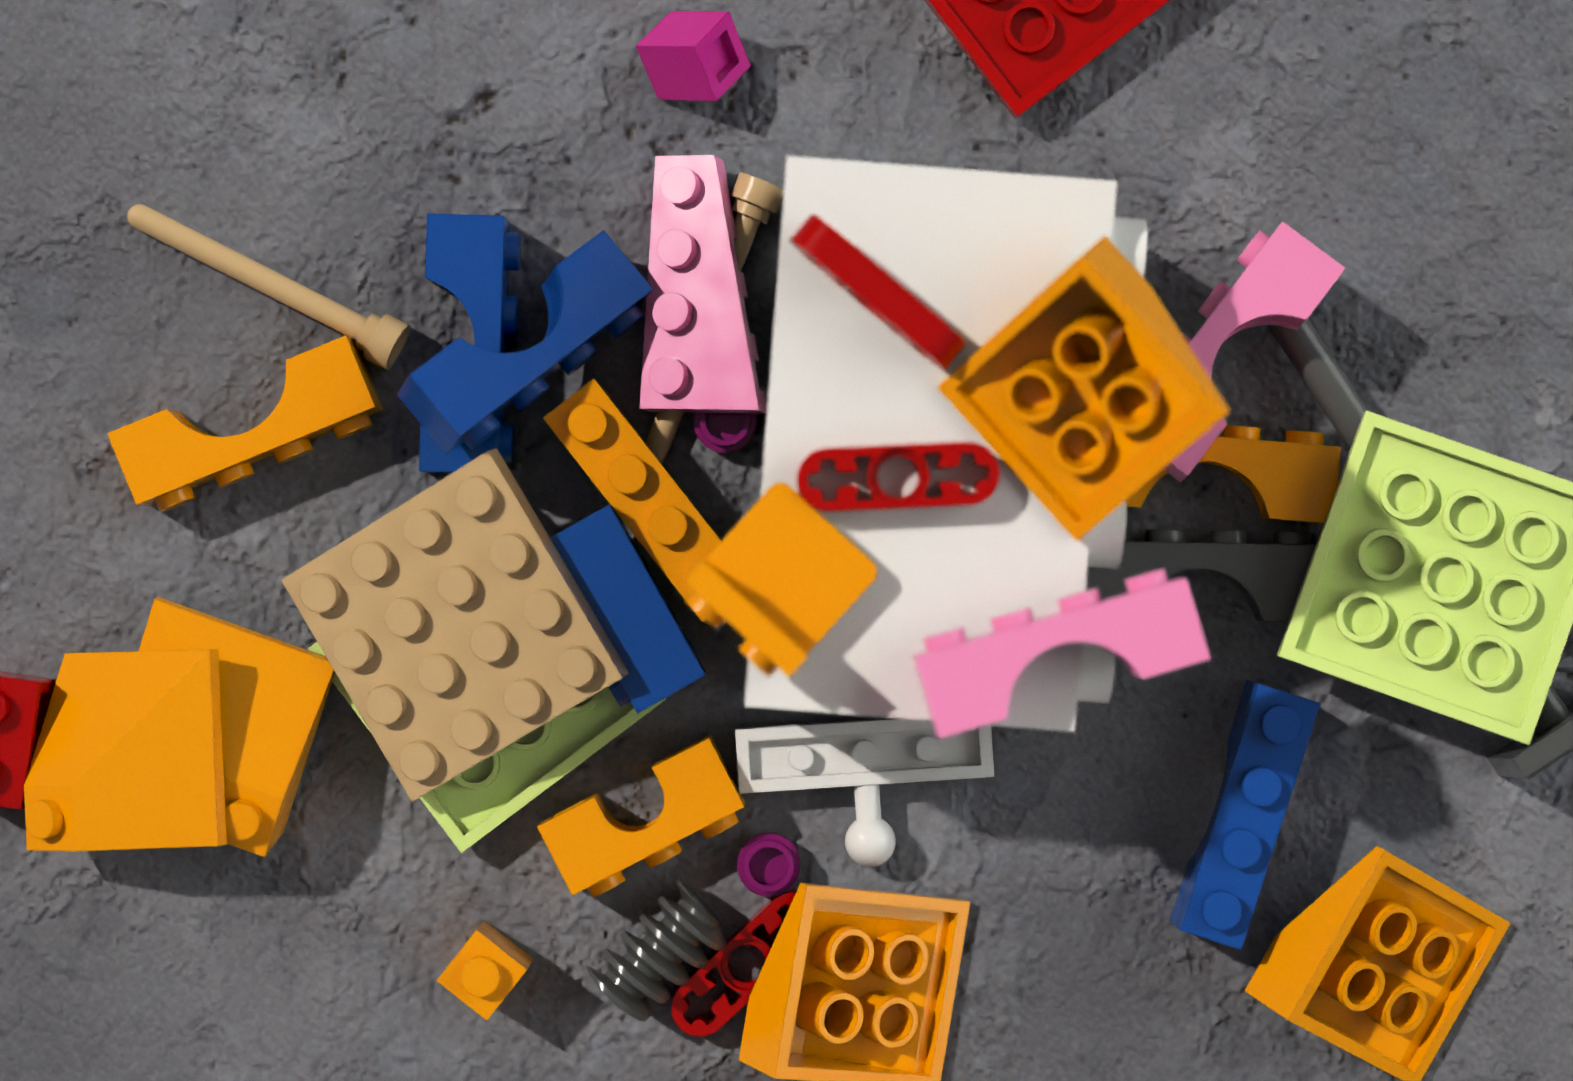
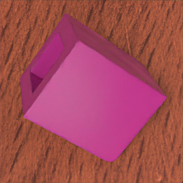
[636,11,750,101]

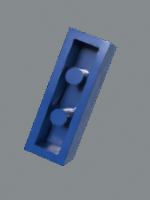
[550,504,707,714]

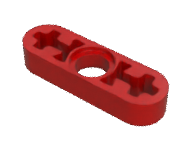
[789,214,967,371]
[797,442,1000,512]
[671,889,797,1037]

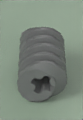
[586,878,727,1021]

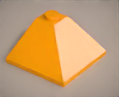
[937,235,1230,541]
[139,597,335,857]
[24,649,227,851]
[1244,846,1511,1081]
[738,883,971,1081]

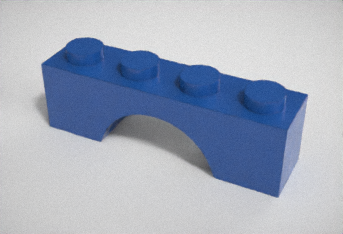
[419,213,521,474]
[397,230,653,455]
[1170,680,1320,950]

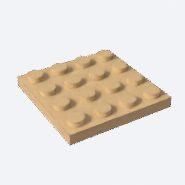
[281,448,630,802]

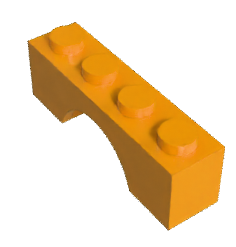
[107,335,384,512]
[543,378,722,622]
[1126,425,1341,524]

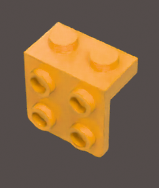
[683,483,877,677]

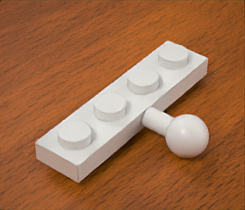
[735,718,994,867]

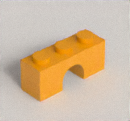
[537,734,745,898]

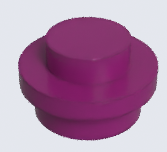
[693,413,757,453]
[737,832,801,897]

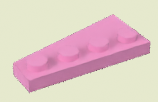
[639,155,767,414]

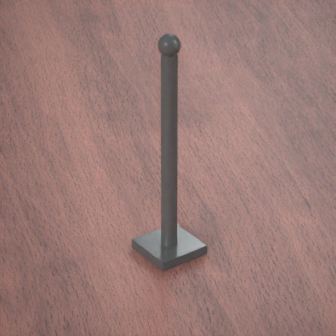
[1267,318,1573,779]

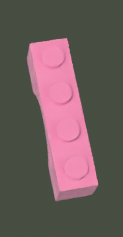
[1163,221,1346,483]
[912,568,1210,739]

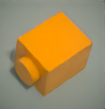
[436,920,534,1021]

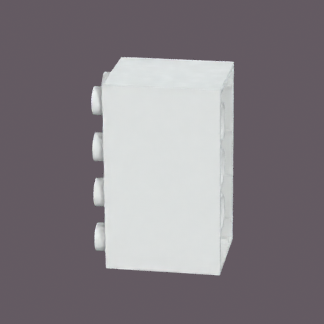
[744,156,1147,732]

